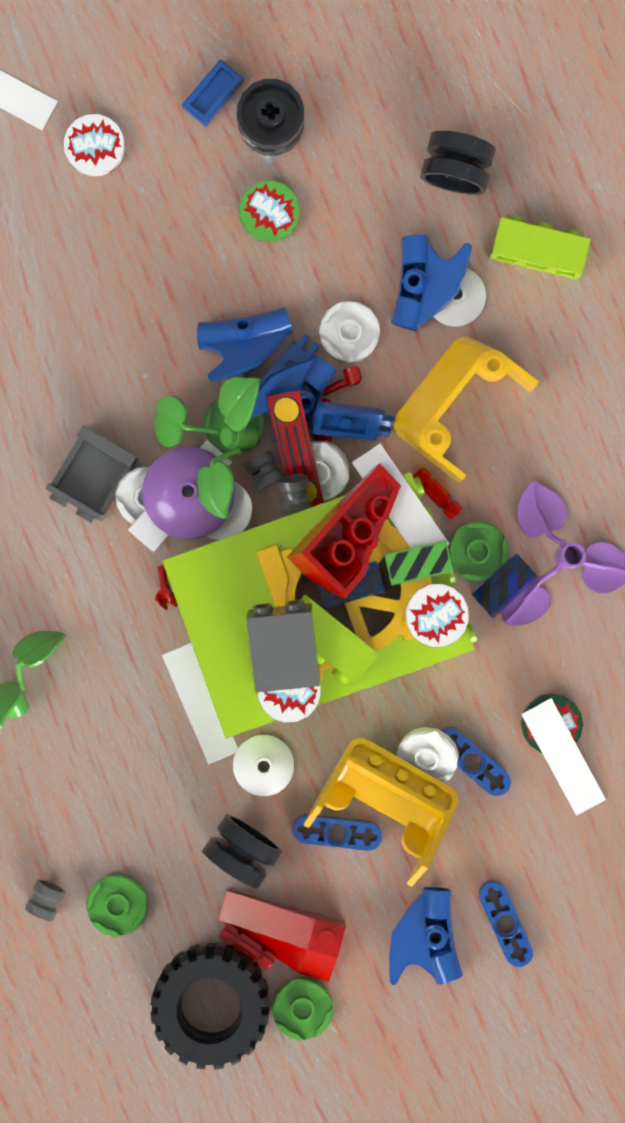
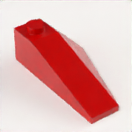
[287,463,401,598]
[219,889,346,982]

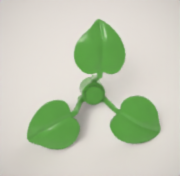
[154,377,260,519]
[0,631,66,729]

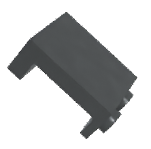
[45,425,139,523]
[246,600,320,692]

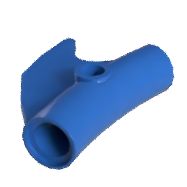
[391,235,472,331]
[197,307,293,381]
[250,355,337,443]
[389,887,463,985]

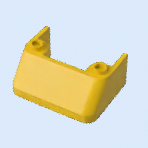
[393,336,539,483]
[304,738,458,887]

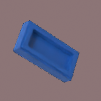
[181,59,244,127]

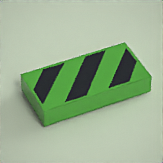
[384,541,453,586]

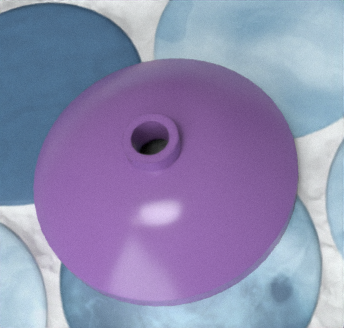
[142,447,235,539]

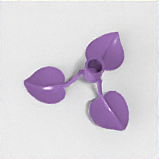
[500,481,625,626]

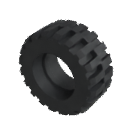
[150,943,270,1070]

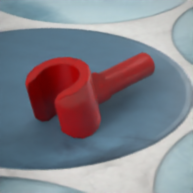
[323,366,362,396]
[155,565,178,610]

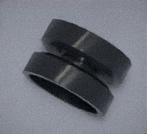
[237,79,304,156]
[420,131,496,195]
[202,814,282,889]

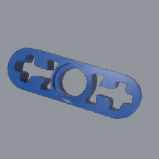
[440,727,511,796]
[293,814,382,851]
[479,880,533,967]

